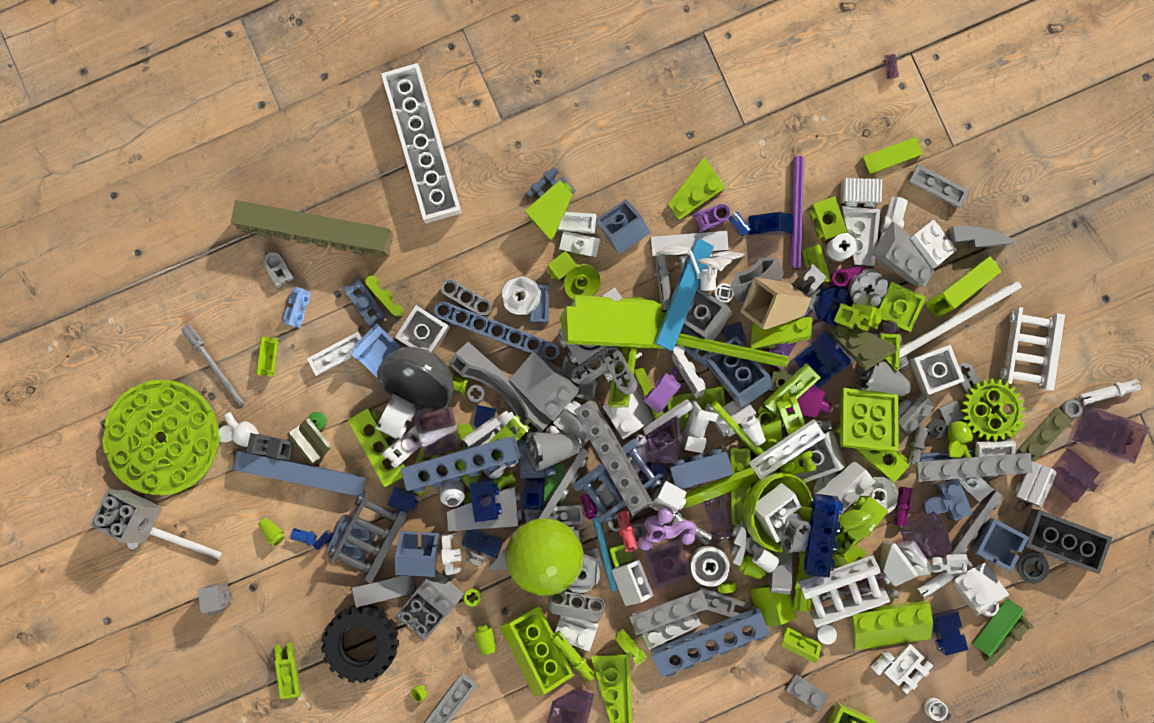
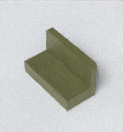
[287,418,331,465]

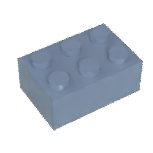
[705,336,773,408]
[668,448,733,489]

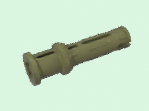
[982,616,1034,667]

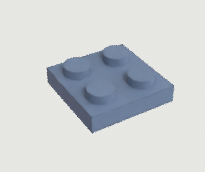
[327,514,376,563]

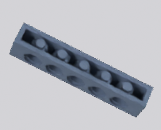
[401,435,521,493]
[651,607,770,677]

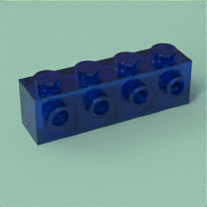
[803,494,843,578]

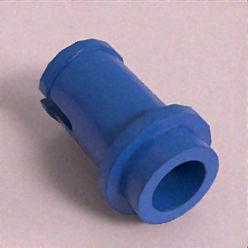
[728,211,752,237]
[290,528,317,546]

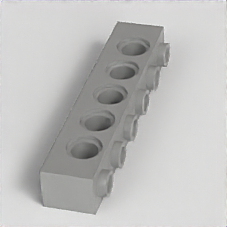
[573,401,653,514]

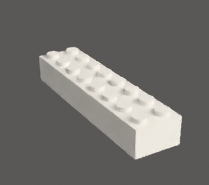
[381,63,462,224]

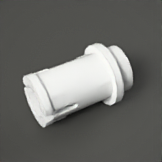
[870,650,895,676]

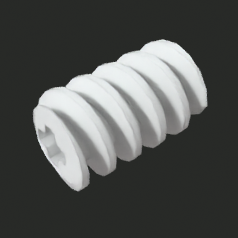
[825,233,856,262]

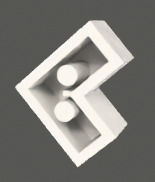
[755,483,801,543]

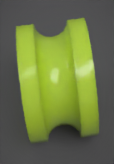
[464,588,482,607]

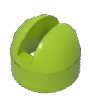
[411,685,428,703]

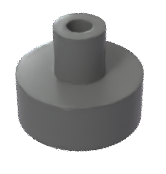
[927,419,948,438]

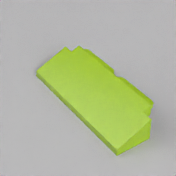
[559,295,666,349]

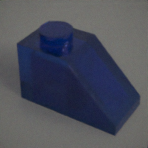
[749,212,793,235]

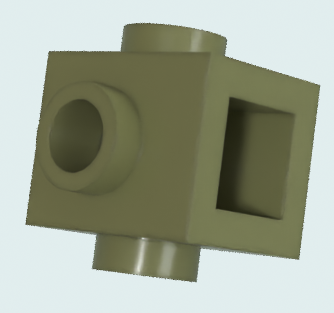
[767,369,792,395]

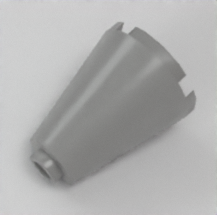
[855,360,912,396]
[526,432,582,471]

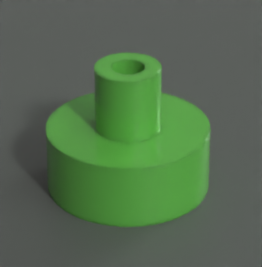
[307,412,327,431]

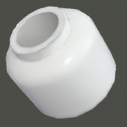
[439,479,465,507]

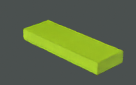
[862,137,923,175]
[764,363,820,417]

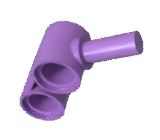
[643,367,681,413]

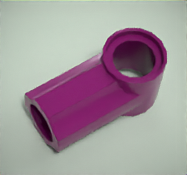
[828,265,867,289]

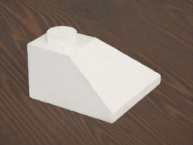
[879,540,919,586]

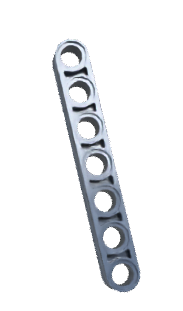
[434,302,560,361]
[232,450,366,496]

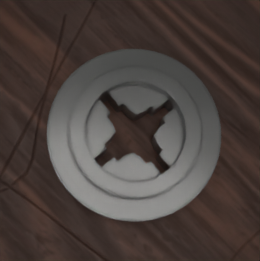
[1017,552,1049,584]

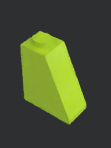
[525,180,573,241]

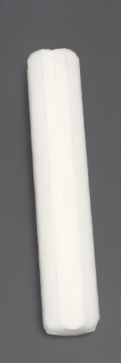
[643,399,693,436]

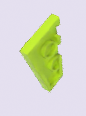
[668,157,726,221]
[751,317,812,350]

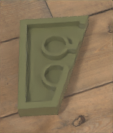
[829,324,897,371]

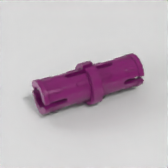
[894,486,913,527]

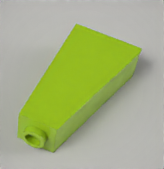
[924,256,1002,318]

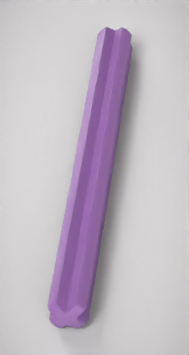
[790,156,804,269]

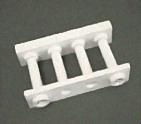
[1001,307,1065,391]
[799,555,890,628]

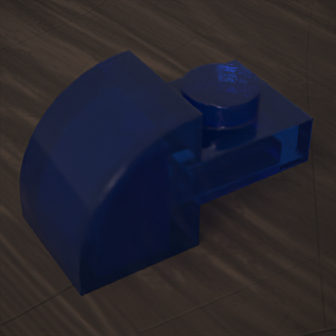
[522,478,545,510]

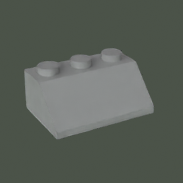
[872,222,935,287]

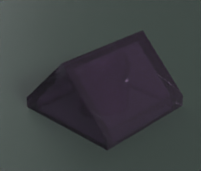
[646,416,681,464]

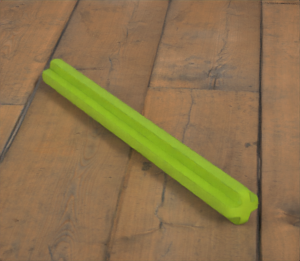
[676,334,789,368]

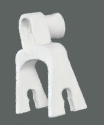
[440,533,462,575]

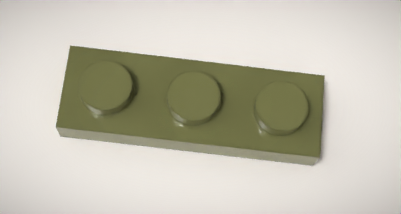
[1017,408,1072,462]

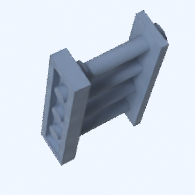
[572,439,664,524]

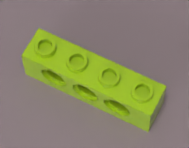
[348,408,406,487]
[833,423,910,483]

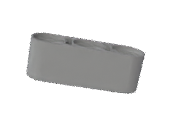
[441,279,492,317]
[769,551,792,595]
[548,591,605,622]

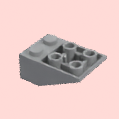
[396,570,464,640]

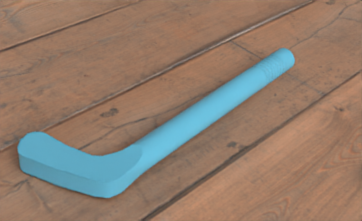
[593,499,618,592]

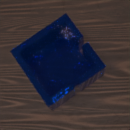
[793,331,851,389]

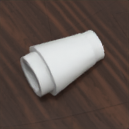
[741,415,766,446]

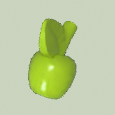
[947,421,973,459]

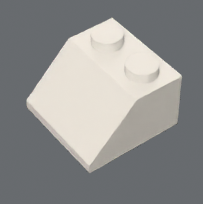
[602,390,655,439]
[953,563,1009,616]

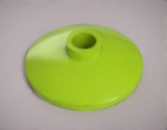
[564,264,601,299]

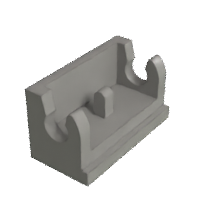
[793,264,827,296]

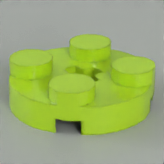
[614,629,648,666]

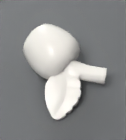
[219,412,259,447]

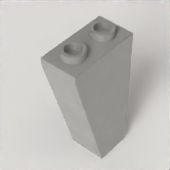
[447,487,522,531]

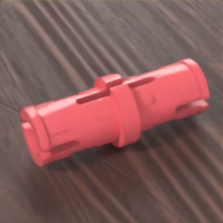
[616,511,637,552]

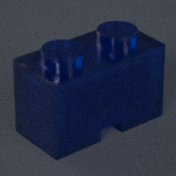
[932,609,969,656]

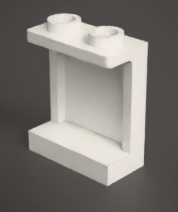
[462,417,522,479]

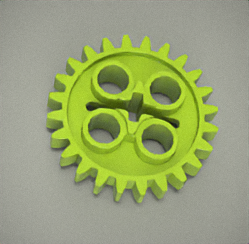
[960,378,1026,441]

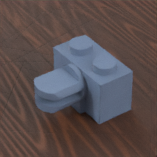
[922,479,973,521]

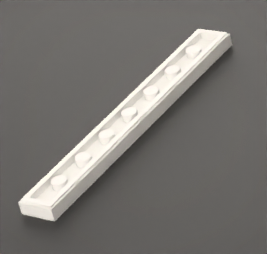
[884,281,1022,364]

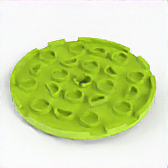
[102,380,220,495]

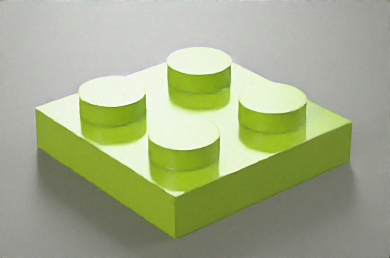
[878,282,926,332]

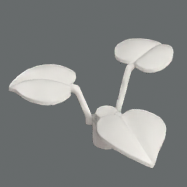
[656,245,745,291]

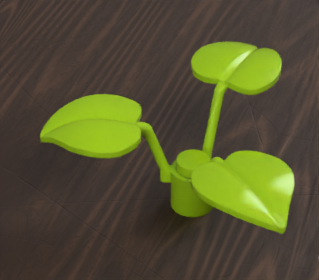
[794,506,876,573]

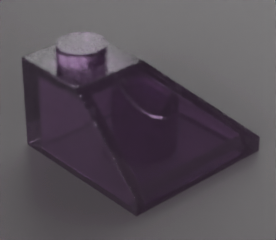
[546,689,594,723]

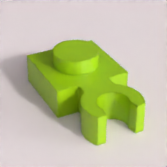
[834,304,872,331]

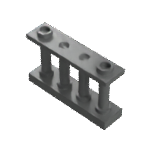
[327,491,408,583]

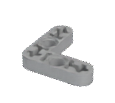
[571,346,637,395]

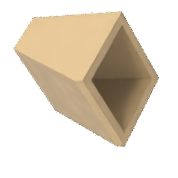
[740,277,812,329]

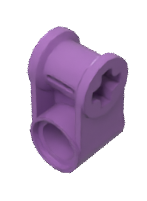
[692,204,731,233]

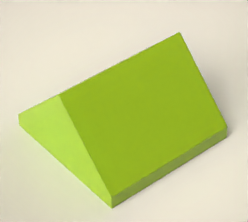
[749,584,797,626]

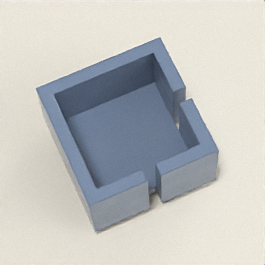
[970,518,1029,572]
[395,531,439,577]

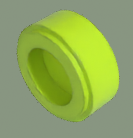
[717,581,737,594]

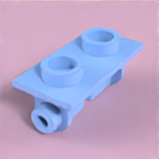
[283,287,311,328]

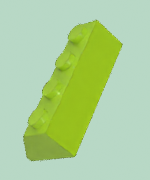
[849,600,933,650]
[499,606,574,696]

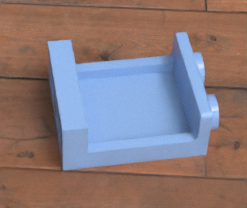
[349,323,402,385]

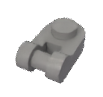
[263,252,295,288]

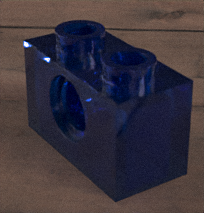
[469,480,502,522]

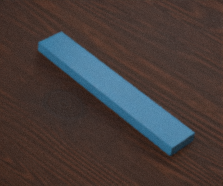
[654,238,714,351]

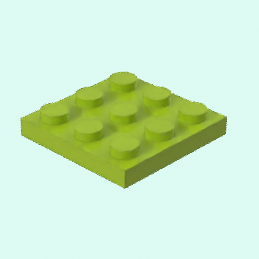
[840,388,898,452]

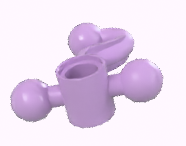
[638,508,696,550]

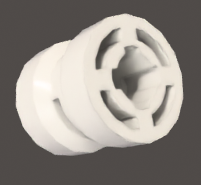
[713,283,734,304]
[923,697,948,721]

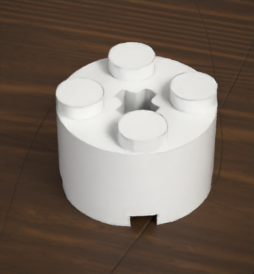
[376,394,416,439]
[689,545,730,586]

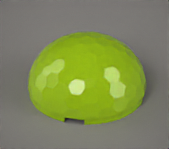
[743,473,812,552]
[506,518,584,596]

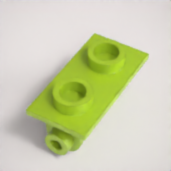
[256,336,280,377]

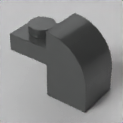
[246,433,294,461]

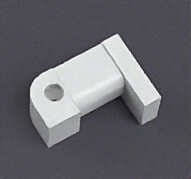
[681,400,718,453]

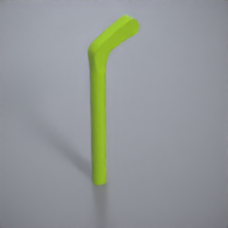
[711,401,764,481]

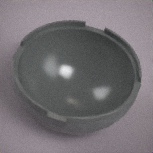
[377,347,454,411]

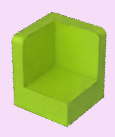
[609,542,633,568]

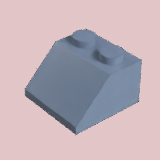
[596,199,650,254]

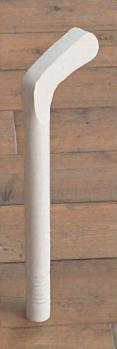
[127,527,222,560]

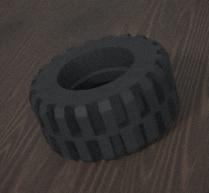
[321,605,399,683]

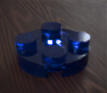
[815,287,852,325]

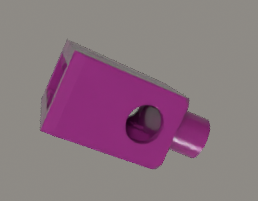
[786,385,832,418]

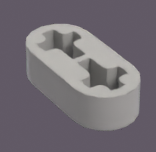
[958,363,981,395]

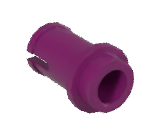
[580,494,598,520]

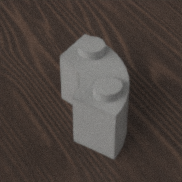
[731,257,784,302]

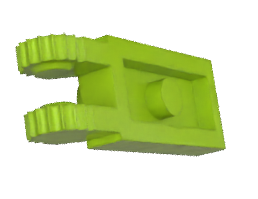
[275,642,301,700]

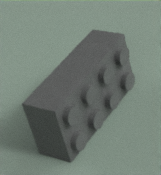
[1022,508,1113,574]

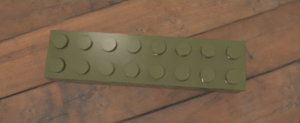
[231,200,393,258]

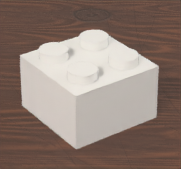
[395,305,451,353]
[909,345,965,395]

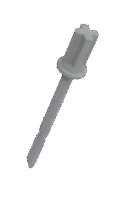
[181,324,245,406]

